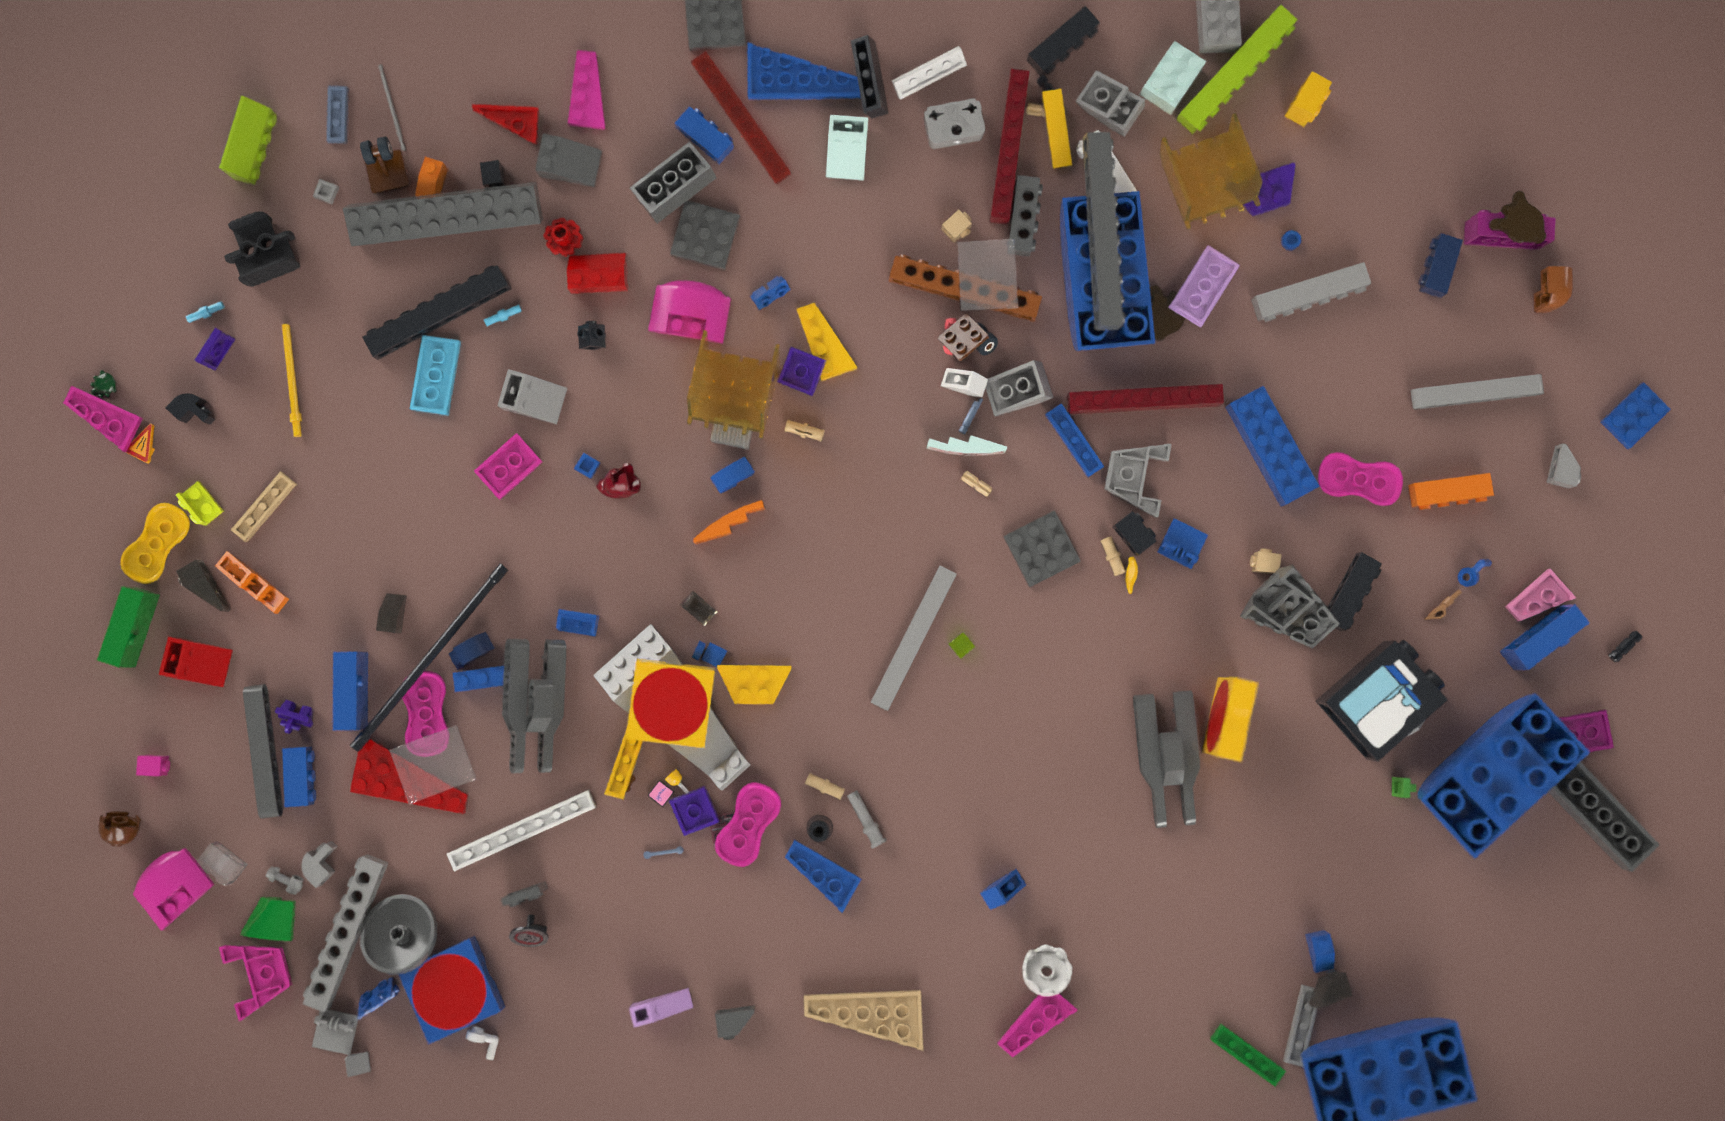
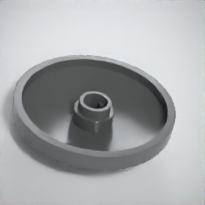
[360,894,438,975]

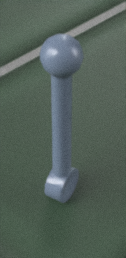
[643,846,684,859]

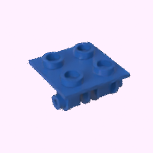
[1157,518,1208,569]
[357,977,400,1020]

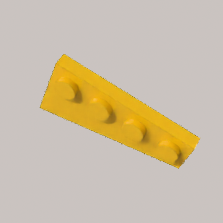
[797,303,857,381]

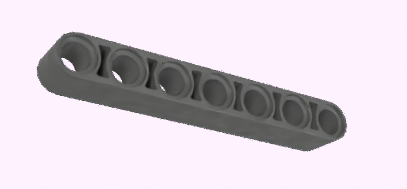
[243,684,283,819]

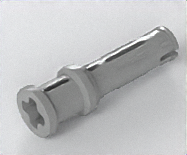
[847,790,887,849]

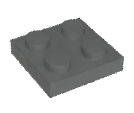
[501,881,548,908]

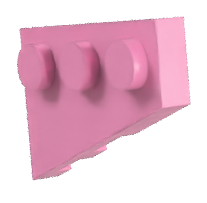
[1505,569,1576,621]

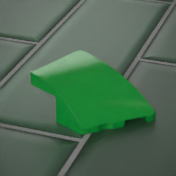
[240,896,296,941]

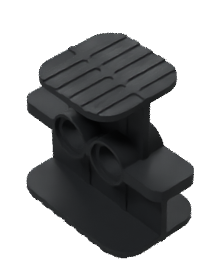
[224,211,300,287]

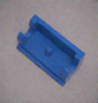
[556,609,600,636]

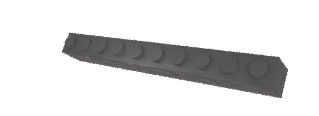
[1082,132,1125,330]

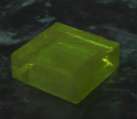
[948,632,975,659]

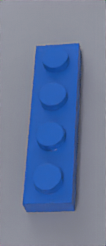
[1045,403,1104,478]

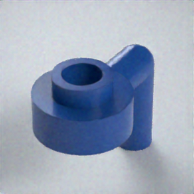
[1458,559,1492,587]

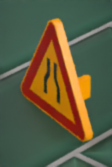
[126,424,155,464]

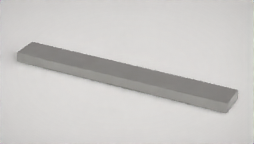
[871,566,957,711]

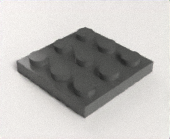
[685,0,746,51]
[670,201,740,270]
[1003,510,1081,588]

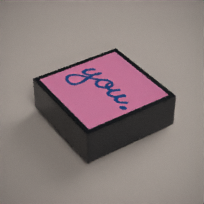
[647,780,675,807]

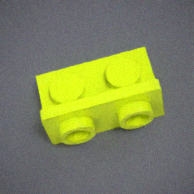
[176,481,224,525]

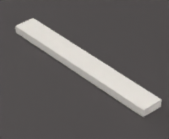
[447,790,597,871]

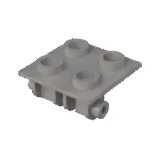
[312,1010,358,1055]

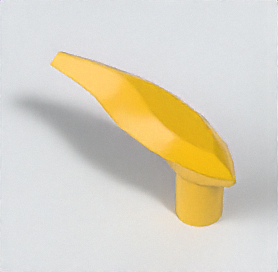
[1126,557,1138,594]

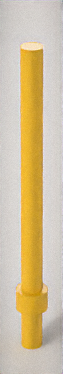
[282,324,302,437]

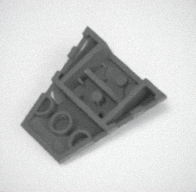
[1240,565,1340,648]

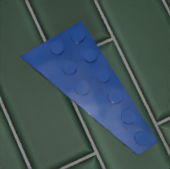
[747,42,861,100]

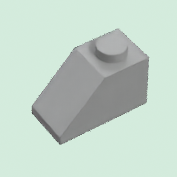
[1546,444,1581,488]

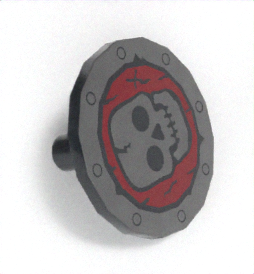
[509,914,549,947]

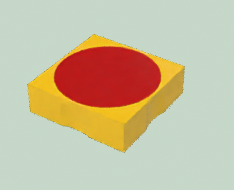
[626,658,715,748]
[1202,677,1258,762]

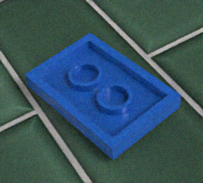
[1601,382,1671,449]

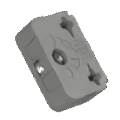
[924,98,985,149]

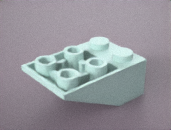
[826,115,868,180]

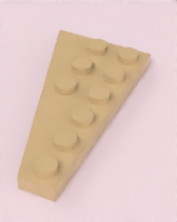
[804,990,923,1051]

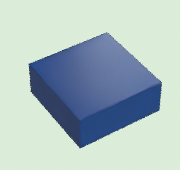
[574,452,601,479]
[701,642,727,667]

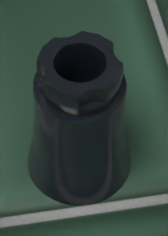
[806,815,833,842]

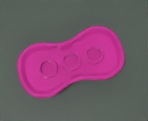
[1318,452,1403,506]
[402,671,450,757]
[715,782,781,867]

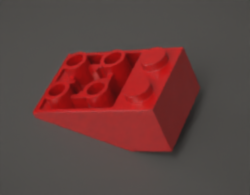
[159,637,233,687]

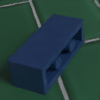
[1419,233,1463,298]

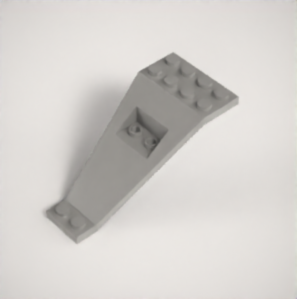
[593,624,750,791]

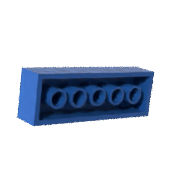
[1225,386,1320,507]

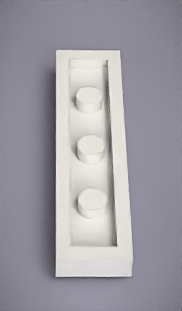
[892,46,966,100]

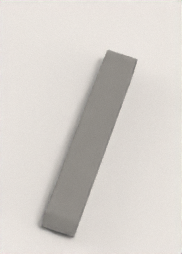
[1410,374,1544,410]

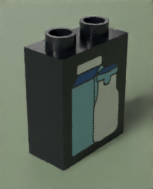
[1315,640,1448,762]

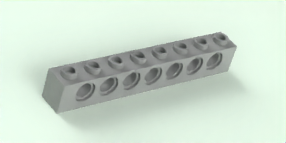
[303,854,389,1012]

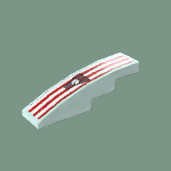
[927,436,1007,455]

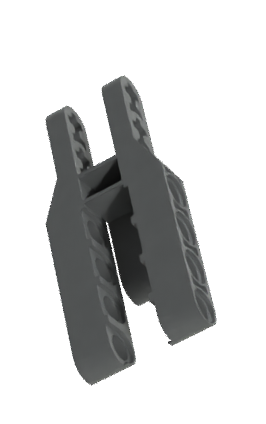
[502,639,567,774]
[1133,690,1200,828]

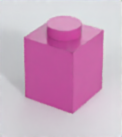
[136,755,170,776]

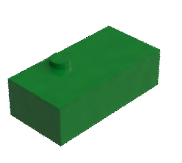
[97,586,160,668]

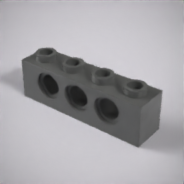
[1007,175,1043,257]

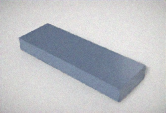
[326,86,349,143]

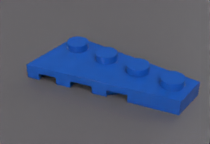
[785,840,862,913]

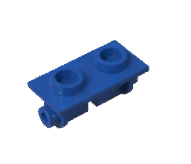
[750,276,790,310]

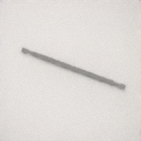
[378,65,406,151]

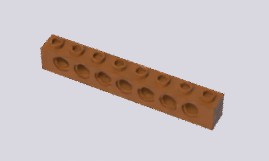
[889,254,1042,322]

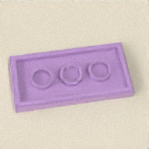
[1168,245,1240,328]

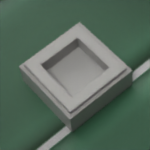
[313,179,339,204]

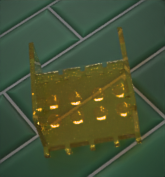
[1160,113,1263,230]
[687,330,780,439]

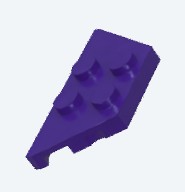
[1224,162,1295,216]

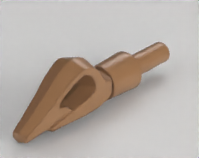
[1423,589,1462,620]

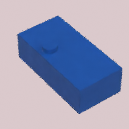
[1499,604,1590,670]
[333,652,368,731]

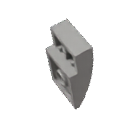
[1076,70,1145,137]

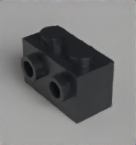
[1112,511,1157,556]

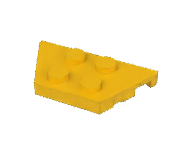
[717,665,791,704]

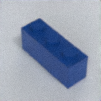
[675,106,734,165]
[453,666,504,692]
[282,746,316,807]

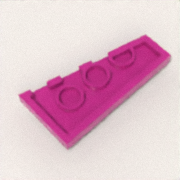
[568,50,606,130]
[63,386,143,452]
[997,993,1078,1057]

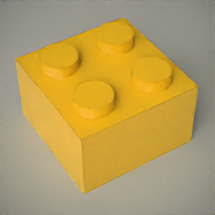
[1285,71,1332,127]

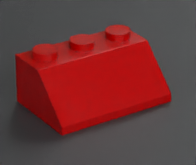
[567,253,628,294]

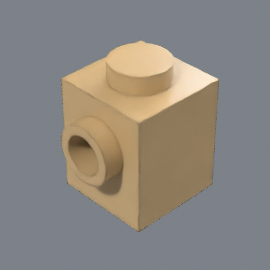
[941,210,972,243]
[1250,549,1281,574]

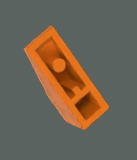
[415,157,448,196]

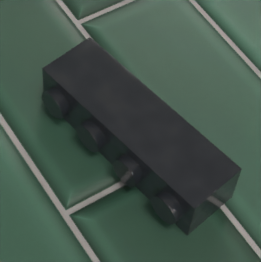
[1027,6,1100,76]
[850,35,889,119]
[1328,552,1382,631]

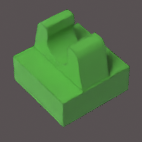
[1392,777,1416,798]

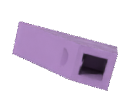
[629,988,694,1027]

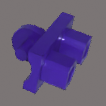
[274,700,314,734]

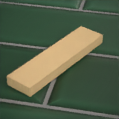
[231,471,297,542]

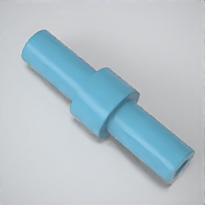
[186,301,225,323]
[484,304,522,326]

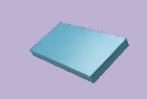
[410,335,461,416]

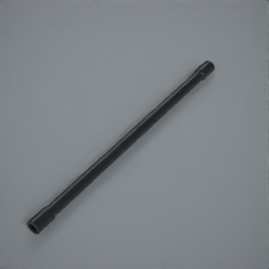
[350,563,509,752]

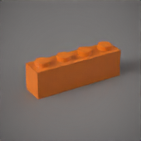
[1408,473,1494,510]

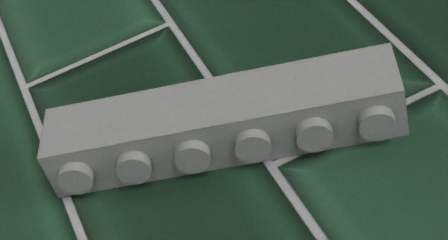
[1251,262,1372,322]

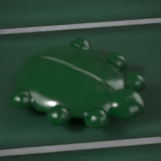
[90,370,117,399]

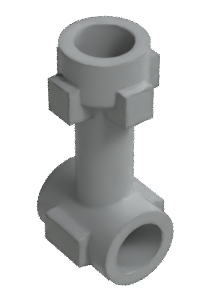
[266,866,303,895]

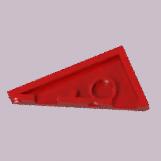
[472,104,539,145]

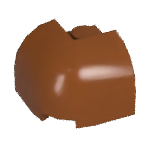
[1534,266,1573,313]

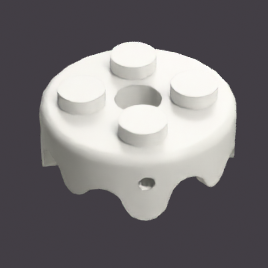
[1022,945,1072,996]

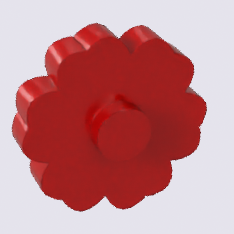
[544,217,583,257]

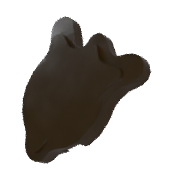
[1489,191,1546,244]
[1150,285,1185,341]

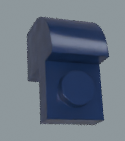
[449,631,495,670]

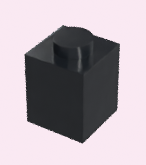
[480,160,505,188]

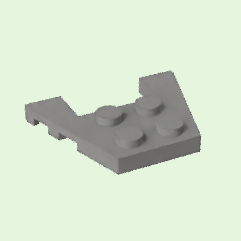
[1104,444,1172,518]

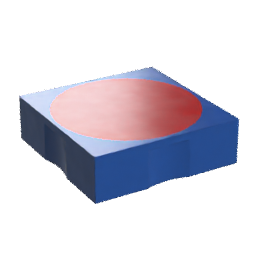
[398,935,506,1044]

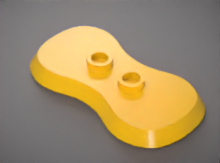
[120,503,190,584]

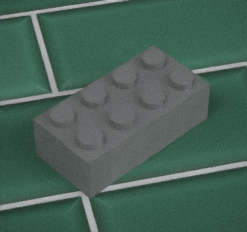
[630,141,717,224]

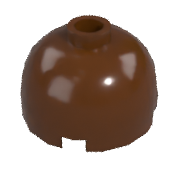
[98,811,141,847]

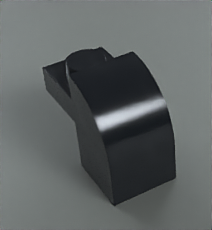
[165,393,216,425]

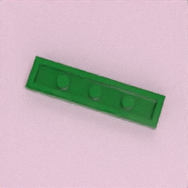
[1210,1024,1286,1087]

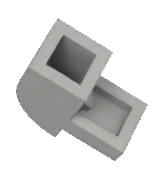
[302,841,338,888]

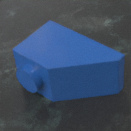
[980,869,1026,910]
[1305,930,1335,973]

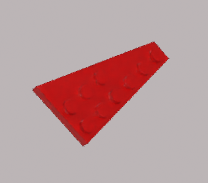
[350,739,469,814]

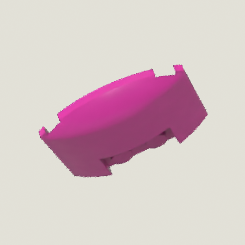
[648,280,731,344]
[133,848,215,931]

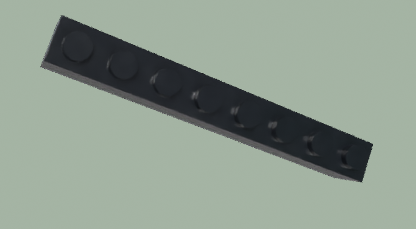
[362,265,512,360]

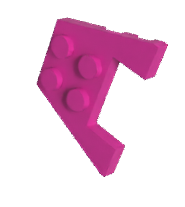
[219,945,293,1021]

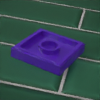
[195,328,235,370]
[777,347,827,396]
[669,786,720,836]

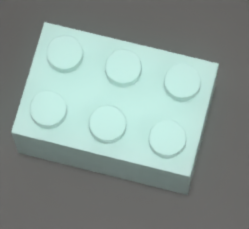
[1140,41,1206,115]

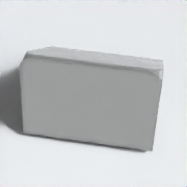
[345,1051,371,1077]

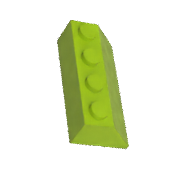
[219,96,277,185]

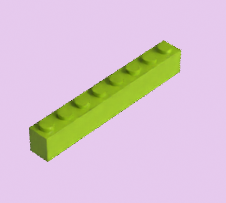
[1176,5,1298,134]

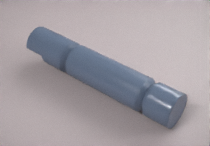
[959,398,983,435]

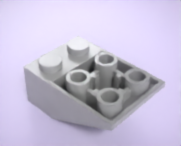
[497,369,567,425]

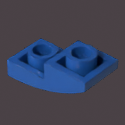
[710,457,755,494]

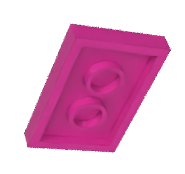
[474,433,543,500]

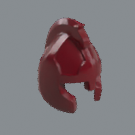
[596,463,641,499]

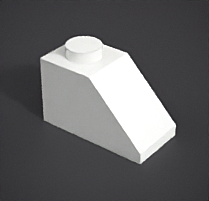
[941,368,988,397]

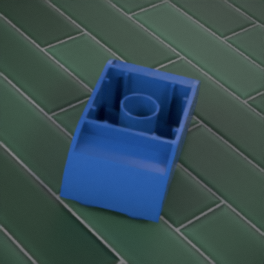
[1060,191,1155,351]
[1417,694,1590,859]
[1301,1018,1478,1121]

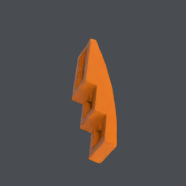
[693,500,765,544]
[215,551,289,614]

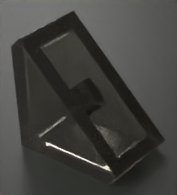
[680,591,717,626]

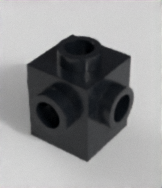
[577,321,606,351]

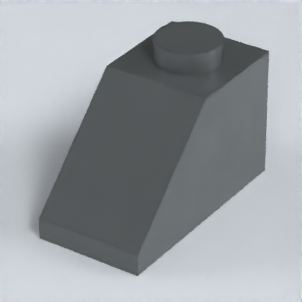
[715,1005,756,1040]

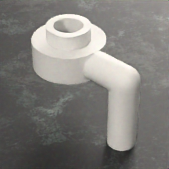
[465,1026,499,1060]

